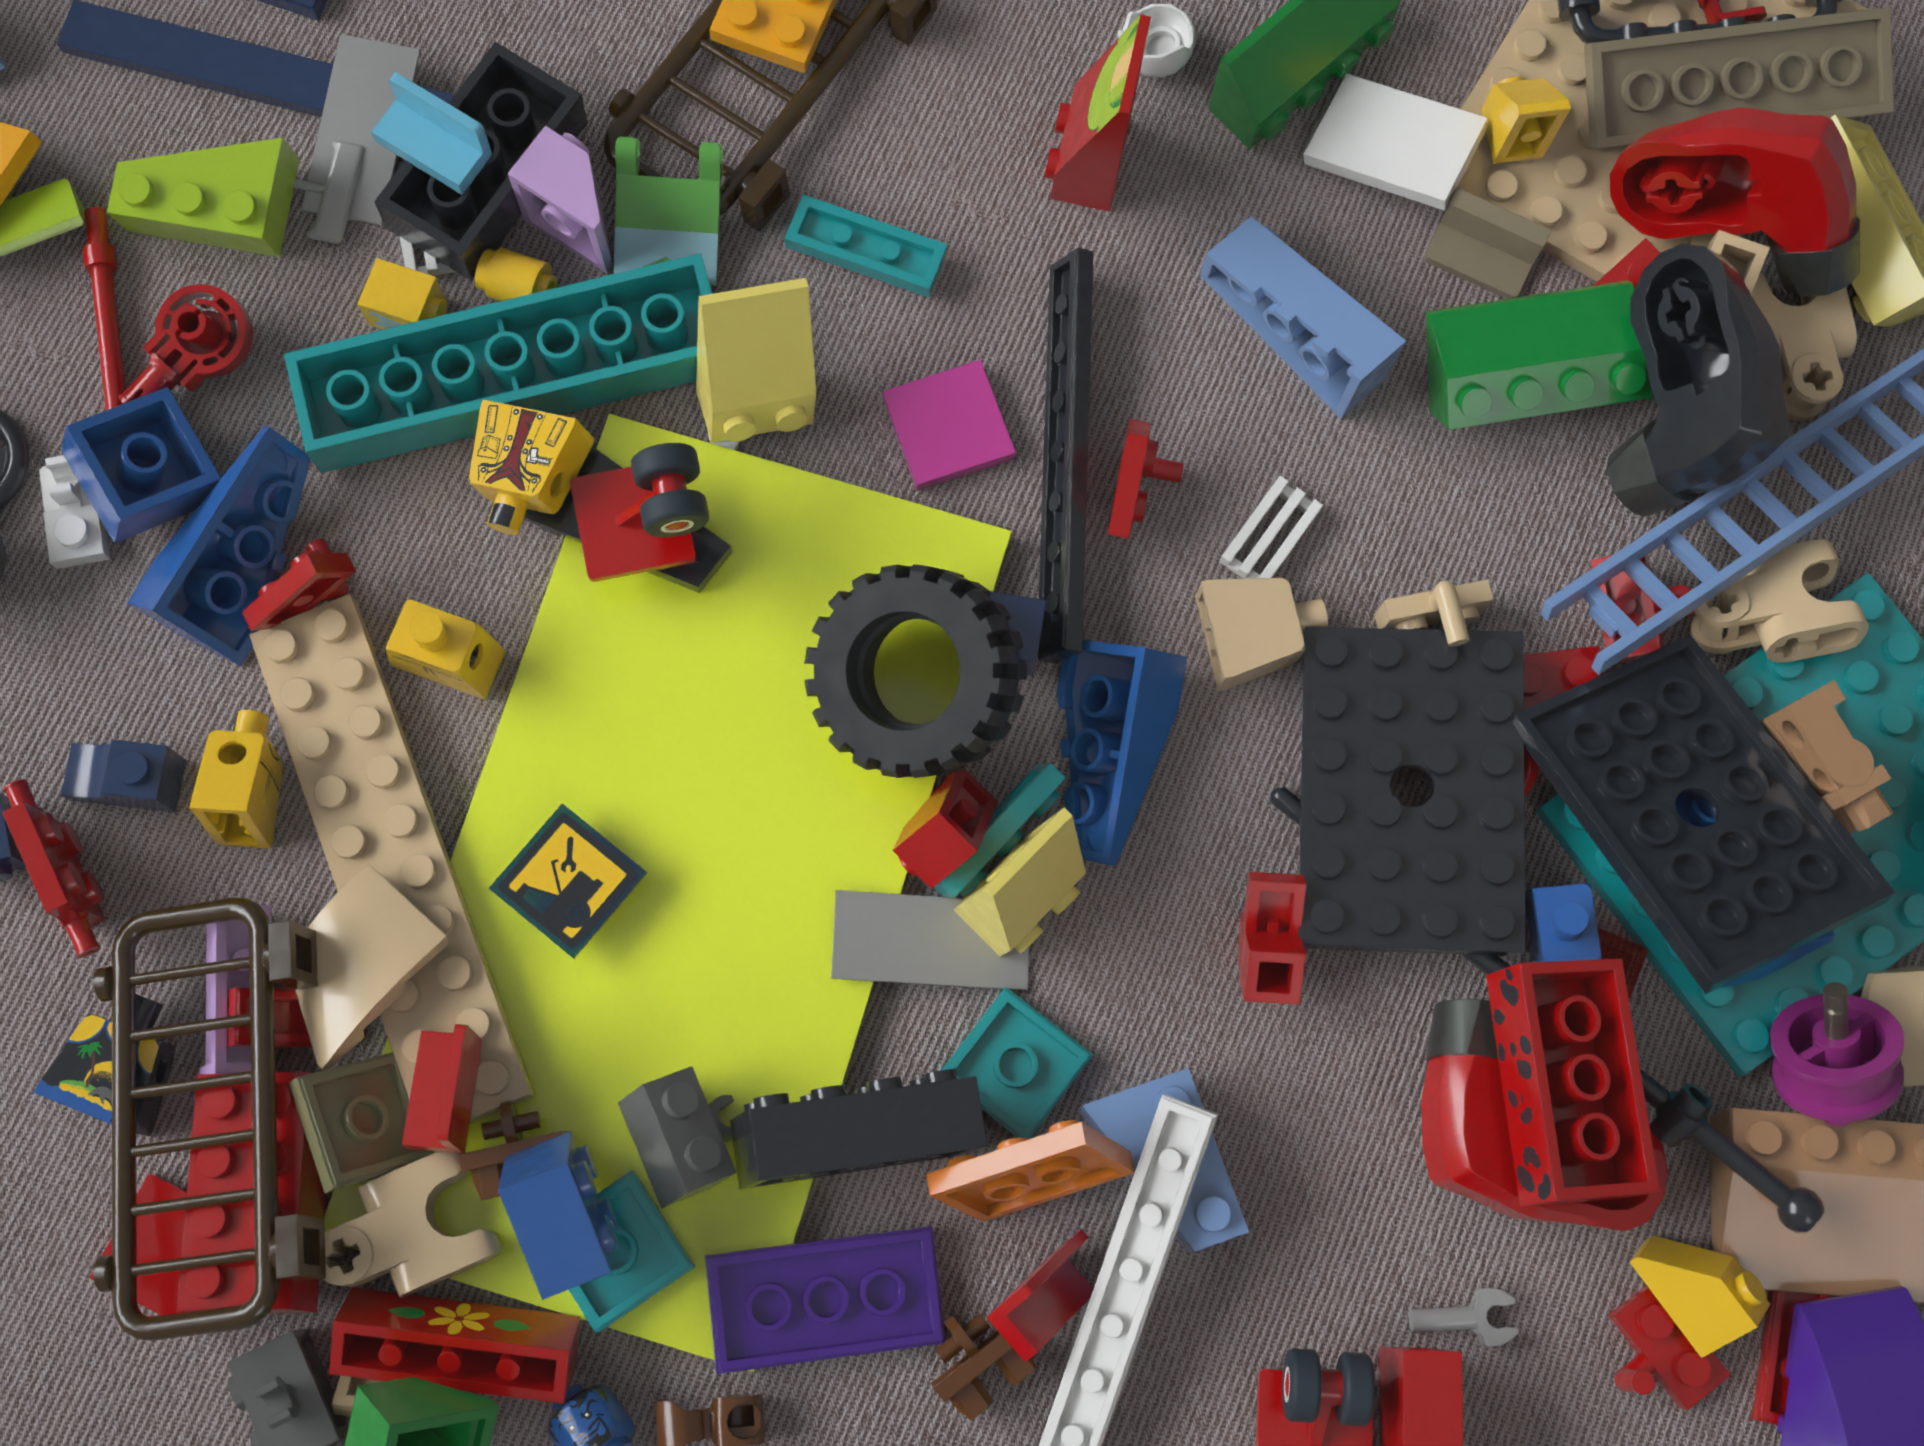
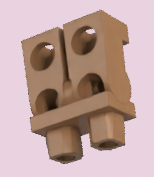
[1760,680,1894,834]

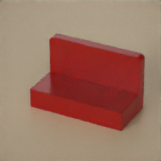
[402,1024,483,1154]
[986,1228,1094,1362]

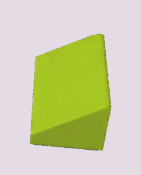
[0,178,85,257]

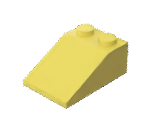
[696,278,816,443]
[953,808,1086,956]

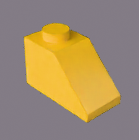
[1481,76,1571,164]
[1630,1236,1770,1358]

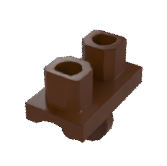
[459,1100,569,1201]
[931,1314,1037,1421]

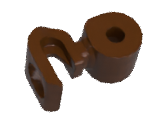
[655,1394,766,1446]

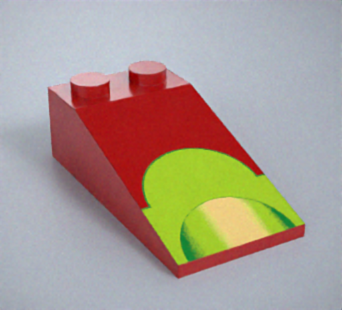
[1044,15,1151,212]

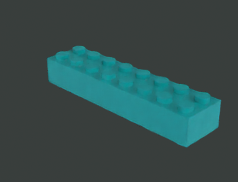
[284,253,712,474]

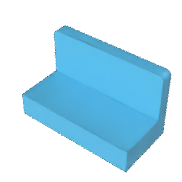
[371,72,492,195]

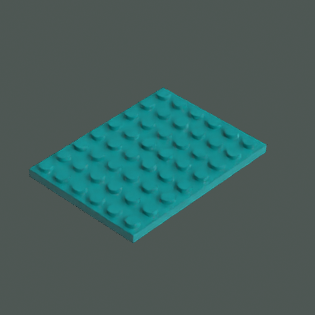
[1535,572,1924,1077]

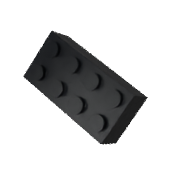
[374,42,588,281]
[730,1069,987,1190]

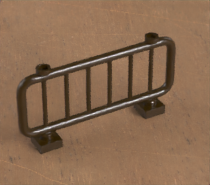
[604,0,937,232]
[93,898,326,1341]

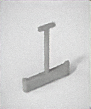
[294,140,365,244]

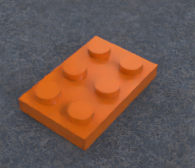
[926,1120,1135,1222]

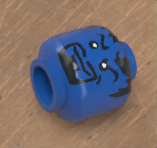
[547,1384,635,1446]

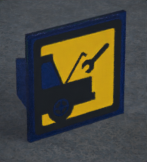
[489,803,647,959]

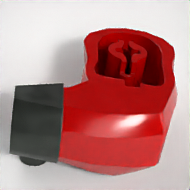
[1609,107,1860,296]
[1421,999,1668,1231]

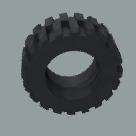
[804,564,1027,778]

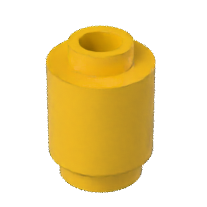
[475,247,557,301]

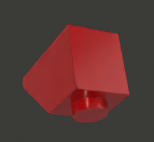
[893,768,998,889]

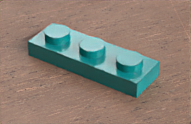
[784,194,948,298]
[933,763,1065,898]

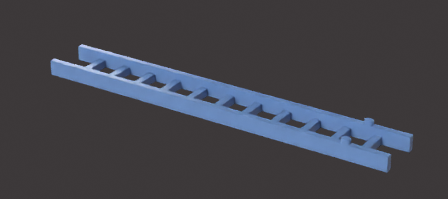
[1540,348,1924,675]

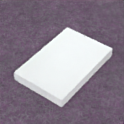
[1303,73,1488,211]

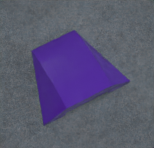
[1777,1286,1924,1446]

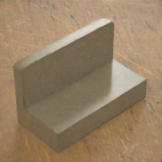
[1423,187,1552,299]

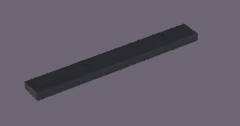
[1037,247,1094,663]

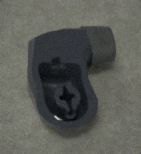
[1606,244,1790,517]

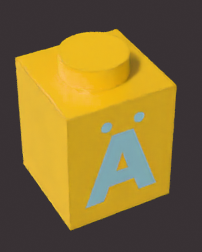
[357,258,447,330]

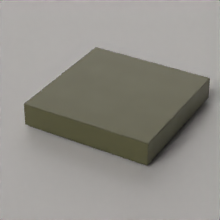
[289,1052,434,1193]

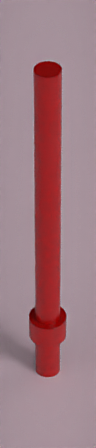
[83,207,125,411]

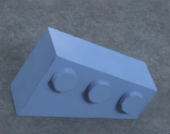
[1077,1068,1249,1252]

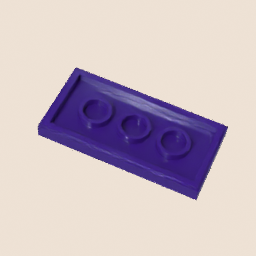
[704,1227,946,1374]

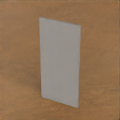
[301,34,421,226]
[831,890,1029,991]

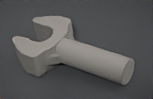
[1408,1288,1519,1347]

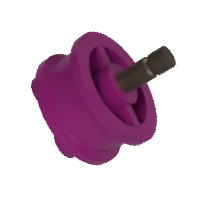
[1770,982,1904,1126]

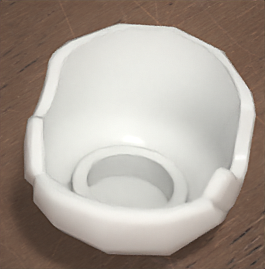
[1117,4,1196,78]

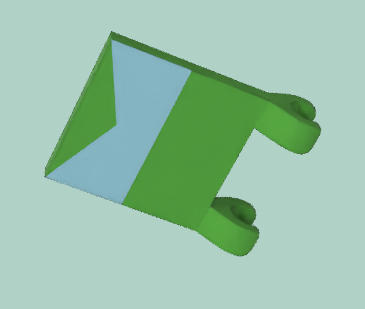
[613,137,724,286]

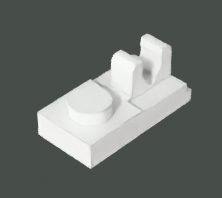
[39,455,110,569]

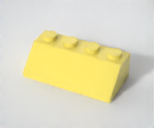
[1830,114,1924,327]

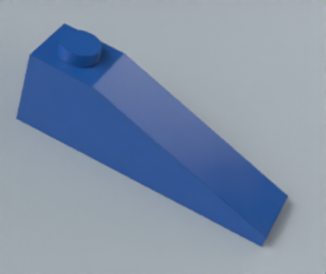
[127,426,311,666]
[1057,640,1188,866]

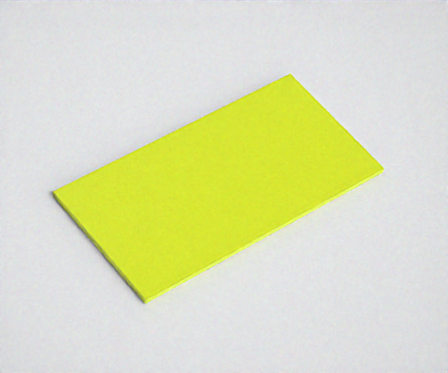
[324,414,1012,1372]

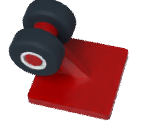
[570,443,709,582]
[1255,1348,1375,1446]

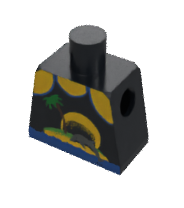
[34,994,176,1137]

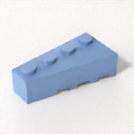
[1200,216,1406,419]

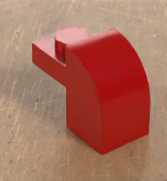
[1238,872,1307,1005]

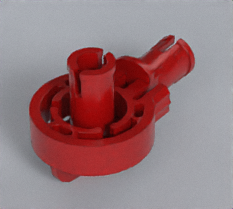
[118,284,253,404]

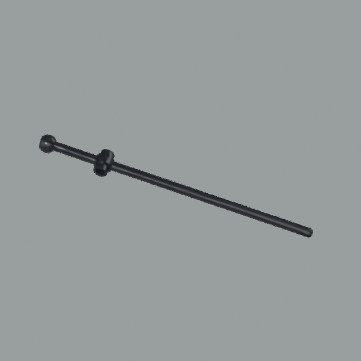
[1270,787,1825,1233]

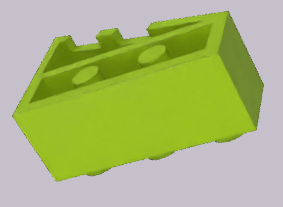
[107,138,300,257]

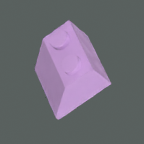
[508,126,613,274]

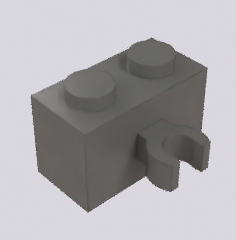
[618,1066,737,1209]
[227,1329,349,1446]

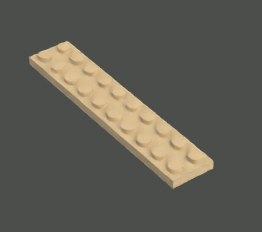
[249,594,535,1123]

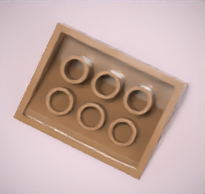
[1710,1108,1924,1304]

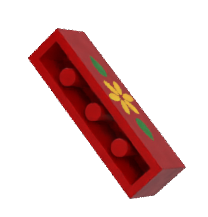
[329,1287,581,1404]

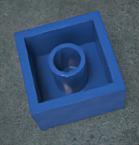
[62,387,221,544]
[498,1131,619,1300]

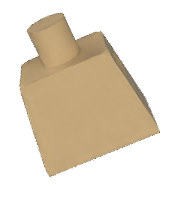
[1195,578,1328,691]

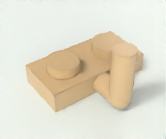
[1374,579,1494,646]

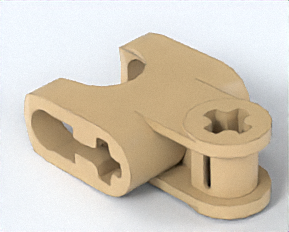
[1751,273,1857,421]
[1690,539,1869,663]
[324,1152,503,1298]

